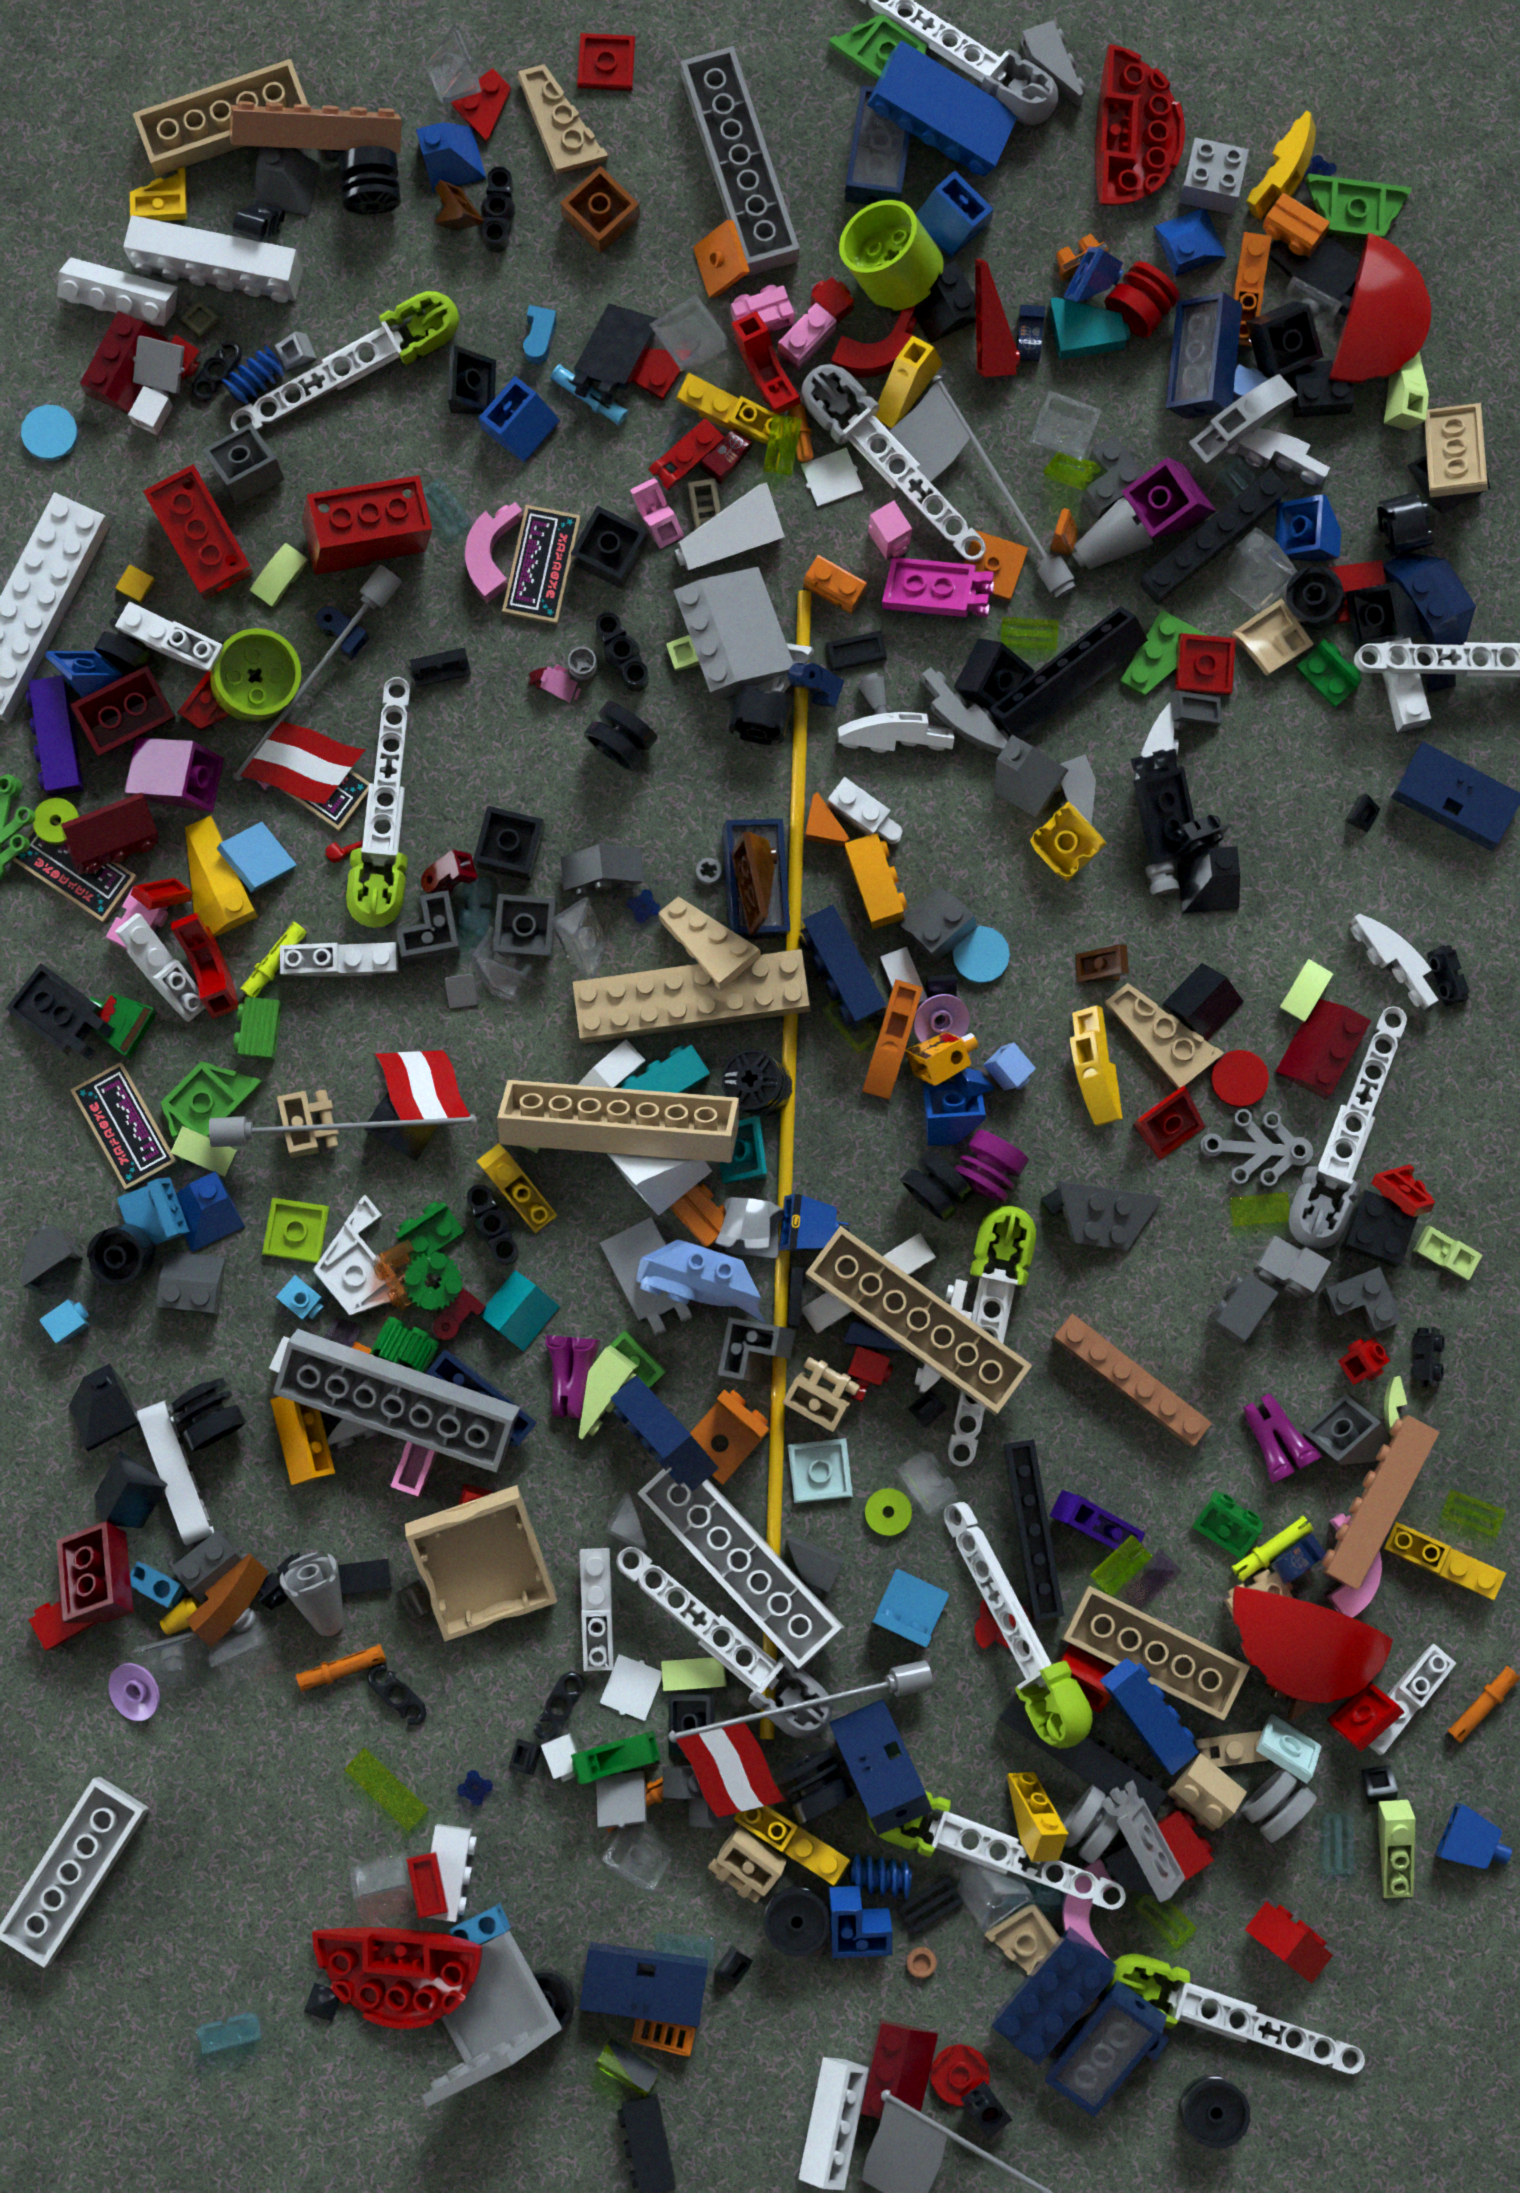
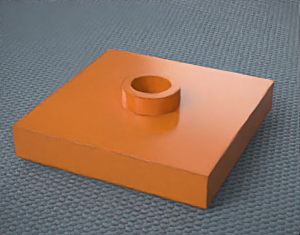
[693,220,750,298]
[963,530,1028,602]

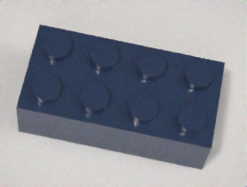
[799,904,887,1031]
[610,1375,719,1492]
[991,1926,1117,2066]

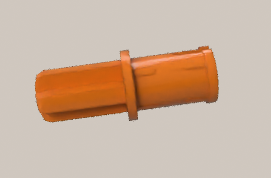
[788,405,813,462]

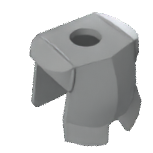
[715,1197,785,1258]

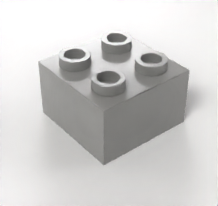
[1179,137,1249,215]

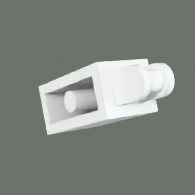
[827,777,902,844]

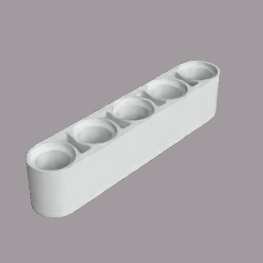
[801,1233,936,1334]
[137,1400,214,1546]

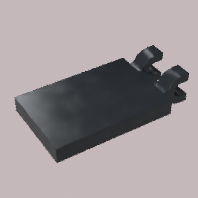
[1269,234,1359,317]
[572,303,660,405]
[1130,749,1201,864]
[5,963,115,1062]

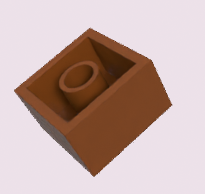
[560,166,640,254]

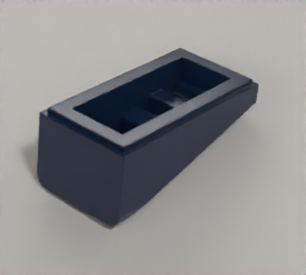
[843,1320,904,1351]

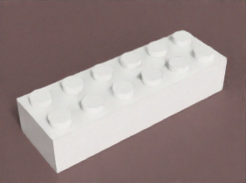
[123,215,303,303]
[0,1777,150,1968]

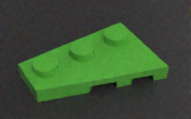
[1120,610,1209,697]

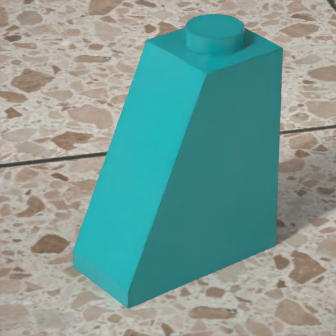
[1048,297,1130,360]

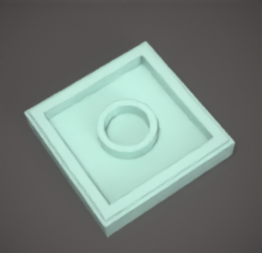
[788,1438,853,1504]
[1256,1714,1321,1784]

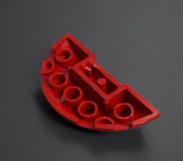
[1095,44,1185,206]
[1329,232,1431,383]
[1233,1586,1393,1703]
[312,1927,483,2029]

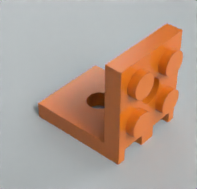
[690,1390,769,1485]

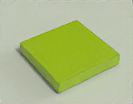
[262,1198,330,1264]

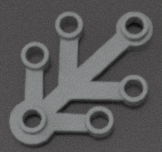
[1199,1109,1313,1187]

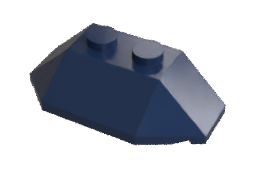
[1383,552,1476,661]
[426,1349,537,1447]

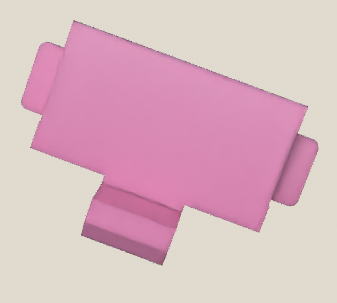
[540,664,581,703]

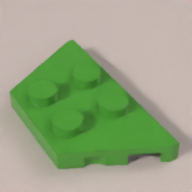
[829,14,927,80]
[1305,174,1411,239]
[160,1061,262,1163]

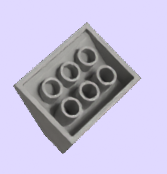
[674,567,794,701]

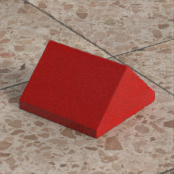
[1133,1085,1206,1160]

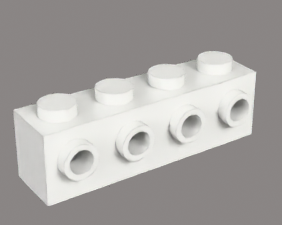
[57,258,177,326]
[799,2057,869,2190]

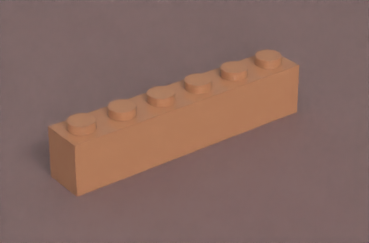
[230,101,402,153]
[1052,1313,1212,1448]
[1321,1415,1440,1590]

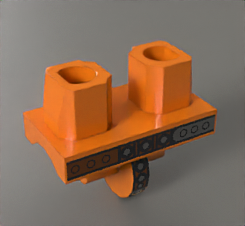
[1055,234,1108,281]

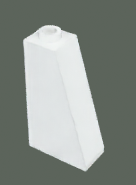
[675,483,785,570]

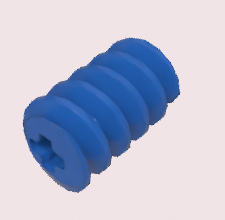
[221,345,284,405]
[849,1853,912,1899]

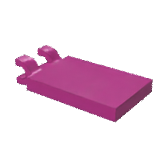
[882,557,995,617]

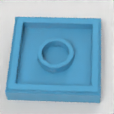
[217,822,297,893]

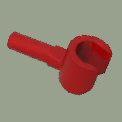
[325,840,363,863]

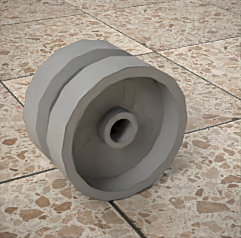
[1240,1768,1317,1843]
[1063,1785,1120,1864]

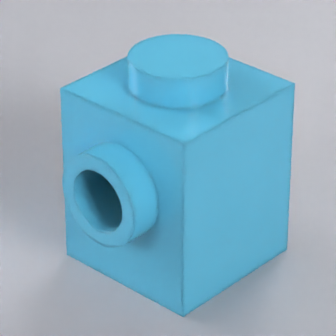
[276,1275,325,1322]
[40,1299,90,1346]

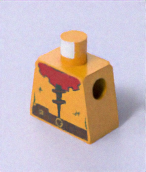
[905,1032,979,1086]

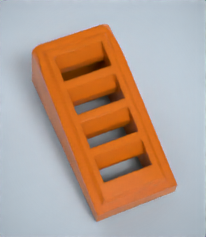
[1050,508,1078,556]
[631,2018,696,2057]

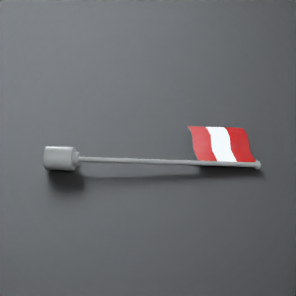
[233,565,402,804]
[209,1050,477,1147]
[669,1660,933,1817]

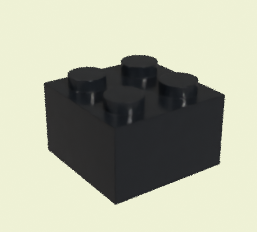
[1246,301,1324,378]
[571,505,648,589]
[473,806,545,881]
[1341,1190,1418,1268]

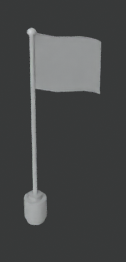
[878,375,1076,599]
[863,2090,1053,2193]

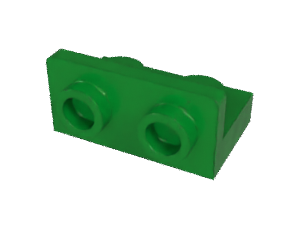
[1295,639,1363,709]
[395,1201,465,1260]
[1192,1491,1263,1560]

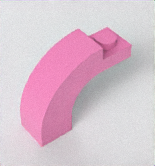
[465,502,523,604]
[1326,1514,1382,1618]
[1062,1857,1116,1957]

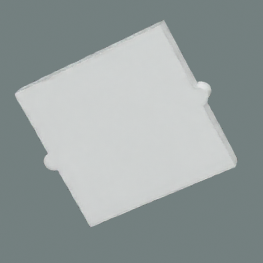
[801,448,863,507]
[600,1654,662,1721]

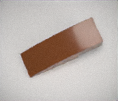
[186,1553,268,1647]

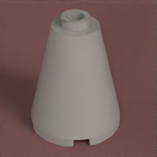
[1072,497,1154,570]
[280,1553,344,1636]

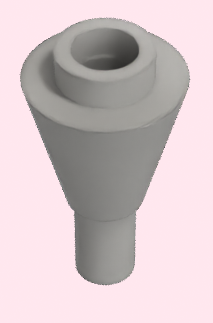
[857,672,887,715]

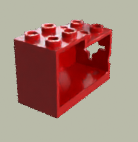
[143,464,254,601]
[302,475,432,575]

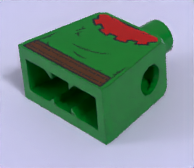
[89,993,158,1060]

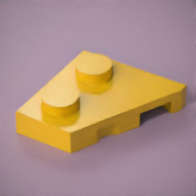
[130,167,187,221]

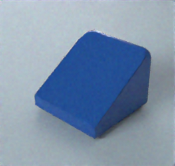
[955,1068,994,1098]

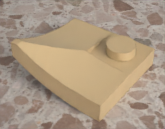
[1231,598,1314,676]

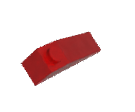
[975,259,1020,377]

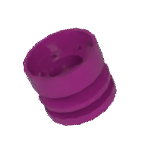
[954,1129,1030,1203]

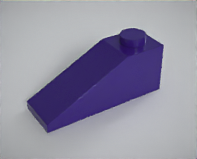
[1049,1490,1145,1559]

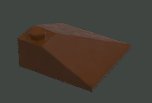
[731,832,777,935]

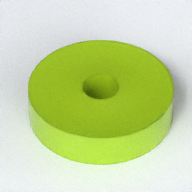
[33,798,80,845]
[865,1488,912,1536]

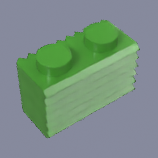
[233,997,282,1061]

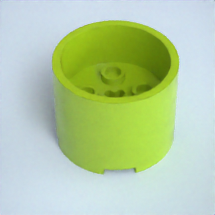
[839,200,943,311]
[210,628,301,721]

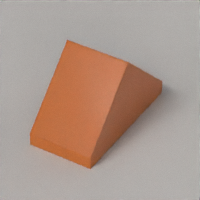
[805,792,850,847]

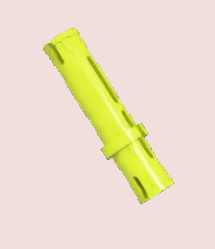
[239,921,308,998]
[1231,1516,1314,1582]

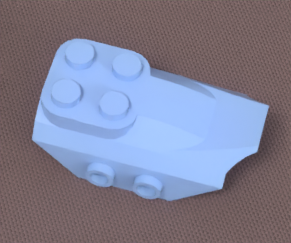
[636,1239,765,1323]

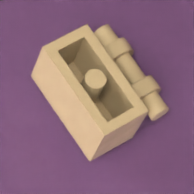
[277,1090,339,1159]
[782,1357,860,1432]
[1166,1753,1247,1832]
[707,1825,787,1903]

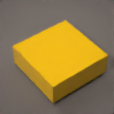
[115,564,155,604]

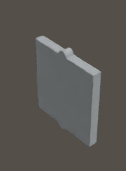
[133,336,185,393]
[596,1771,647,1829]

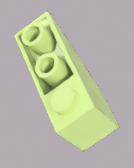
[1384,352,1429,431]
[579,1345,638,1439]
[1378,1800,1416,1898]

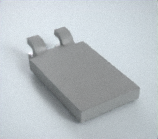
[600,1217,692,1336]
[1101,1780,1185,1902]

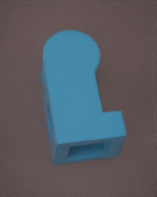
[523,305,558,365]
[130,1561,187,1609]
[449,1903,511,1944]

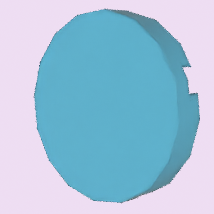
[21,405,79,461]
[952,926,1010,984]

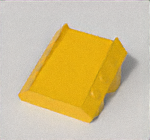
[1030,801,1107,882]

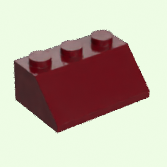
[80,311,170,414]
[70,665,176,757]
[61,792,159,875]
[1275,998,1372,1100]
[56,1521,134,1623]
[860,2019,939,2119]

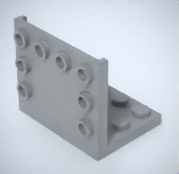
[422,1931,562,2107]

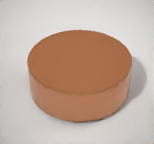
[906,1947,937,1978]

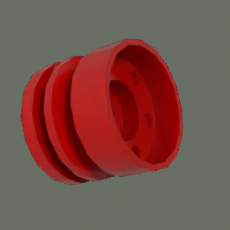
[1104,261,1180,338]

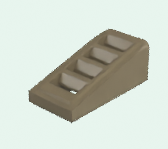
[687,478,721,530]

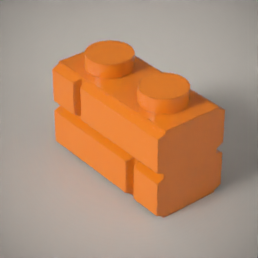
[1263,193,1330,257]
[803,555,867,615]
[669,1183,727,1249]

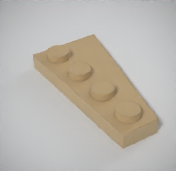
[518,64,608,175]
[658,896,761,991]
[1105,983,1224,1089]
[985,1900,1101,2020]

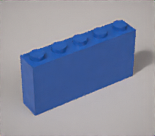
[866,40,1017,177]

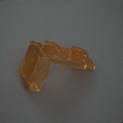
[373,1239,414,1311]

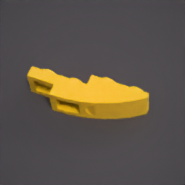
[1246,110,1316,220]
[675,373,790,447]
[1070,1005,1123,1126]
[1384,1522,1506,1601]
[733,1805,852,1886]

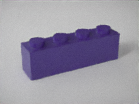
[26,675,84,797]

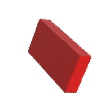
[130,877,193,910]
[406,1852,449,1919]

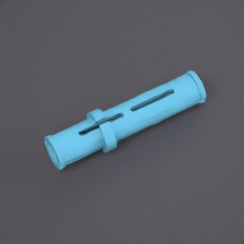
[550,364,629,426]

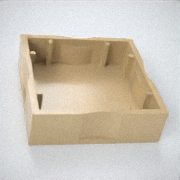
[405,1485,557,1641]

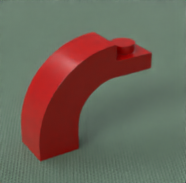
[831,306,918,378]
[732,311,801,416]
[170,912,239,1019]

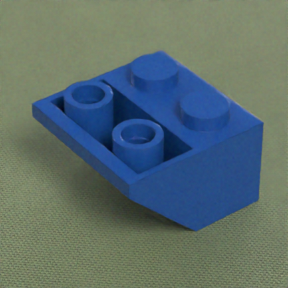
[916,171,994,258]
[479,376,560,463]

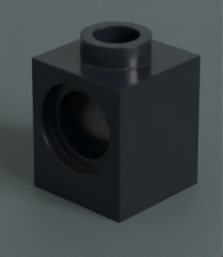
[961,2081,1013,2139]

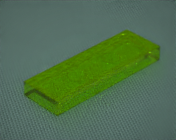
[344,1747,429,1831]

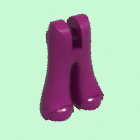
[545,1335,601,1419]
[1243,1393,1322,1484]

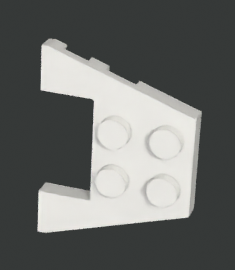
[313,1195,436,1316]

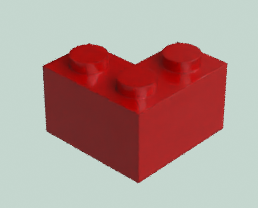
[1244,1901,1333,1984]

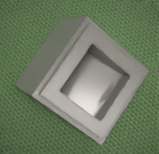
[275,331,316,370]
[445,974,478,1009]

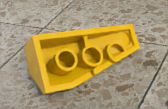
[185,815,258,937]

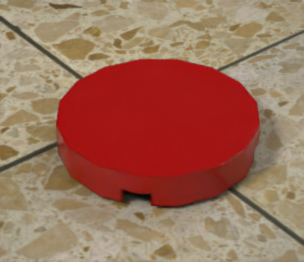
[1210,1050,1269,1108]
[930,2044,990,2106]

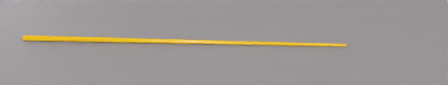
[760,590,812,1739]

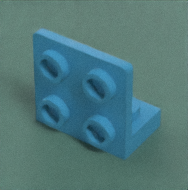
[117,1177,190,1245]
[872,1569,949,1648]

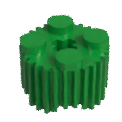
[401,1252,462,1310]
[370,1316,439,1374]

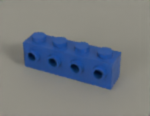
[1099,1658,1199,1775]

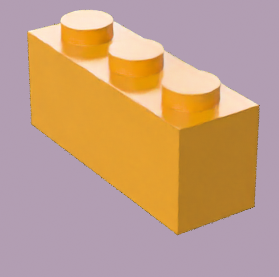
[844,833,908,929]
[270,1396,335,1485]

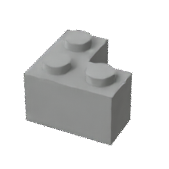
[1255,1235,1331,1298]

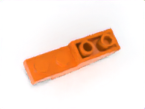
[1232,232,1272,347]
[862,979,923,1100]

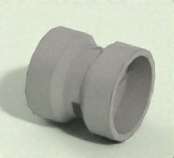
[568,646,597,681]
[1145,861,1179,897]

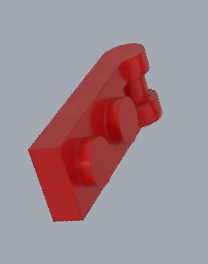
[648,417,725,490]

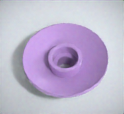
[913,994,970,1042]
[108,1663,160,1721]

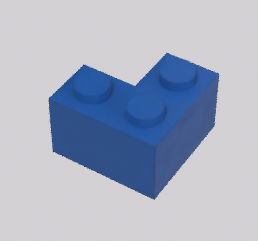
[829,1886,892,1958]

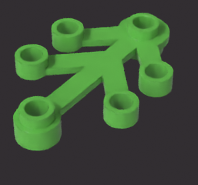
[0,774,35,880]

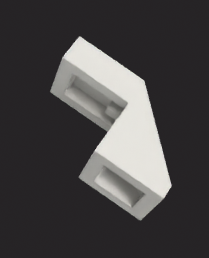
[578,1040,646,1088]

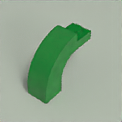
[571,1730,661,1784]

